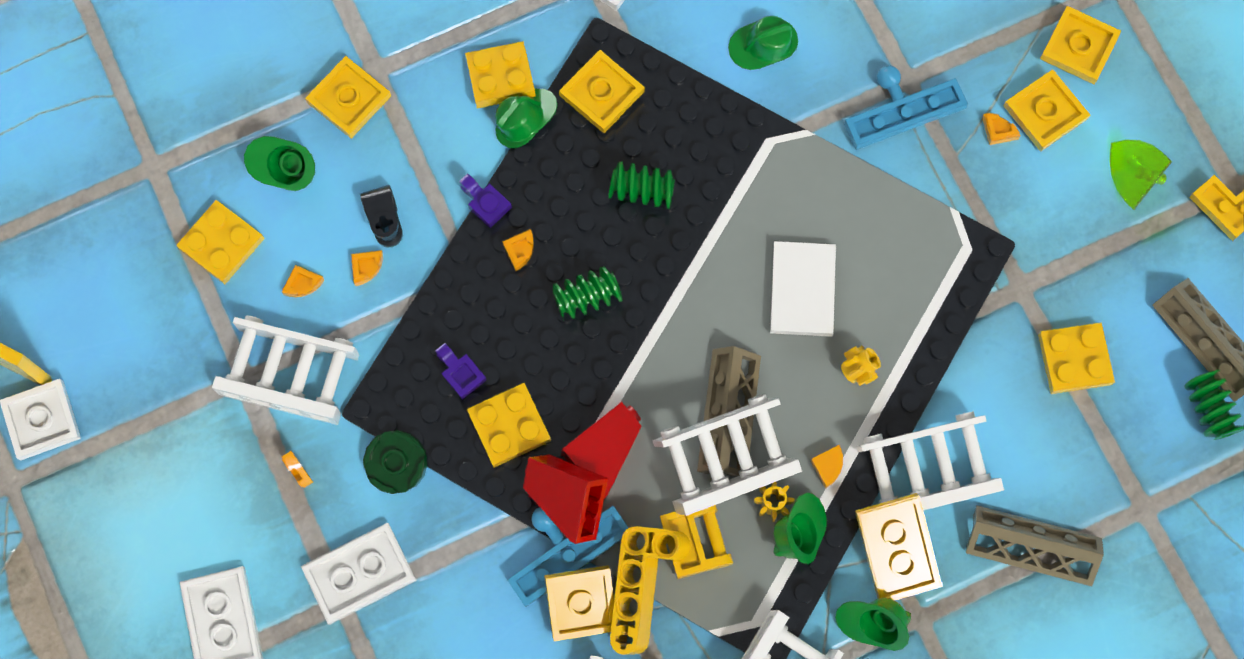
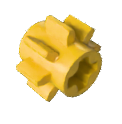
[841,345,881,386]
[754,482,795,522]

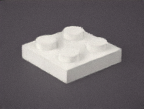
[0,379,81,461]

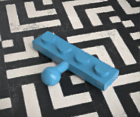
[844,65,968,150]
[507,506,629,607]

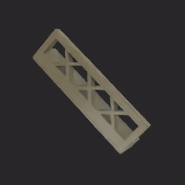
[1152,278,1244,402]
[697,346,761,477]
[966,505,1104,586]

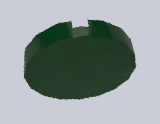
[363,430,428,494]

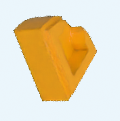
[982,113,1021,145]
[502,229,534,271]
[351,250,383,286]
[282,265,324,297]
[811,445,843,489]
[281,451,313,488]

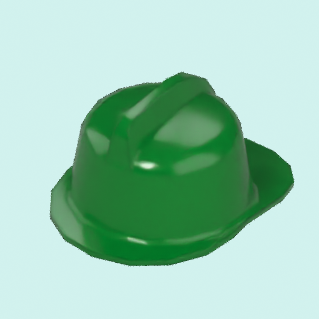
[728,16,798,70]
[495,89,558,148]
[244,136,315,191]
[773,493,827,564]
[835,598,911,651]

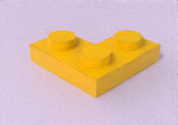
[1189,175,1244,241]

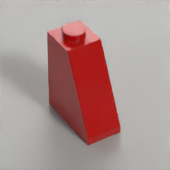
[561,402,642,500]
[523,454,608,544]

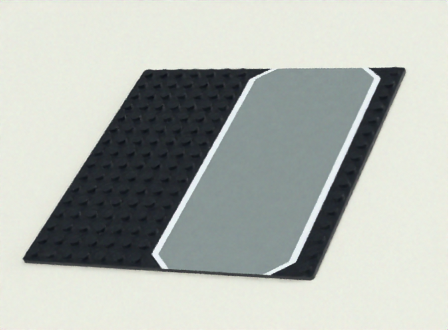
[342,18,1015,659]

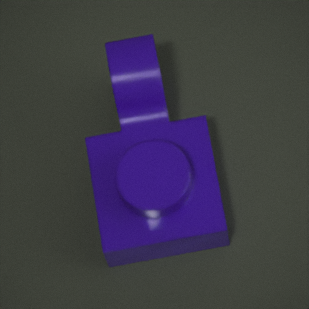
[459,173,512,228]
[435,343,486,399]

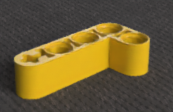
[610,526,690,655]

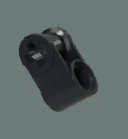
[360,185,403,248]

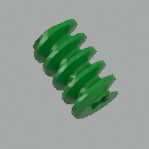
[609,161,675,209]
[553,266,622,321]
[1184,369,1244,440]

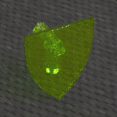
[1110,139,1172,210]

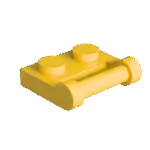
[660,505,733,580]

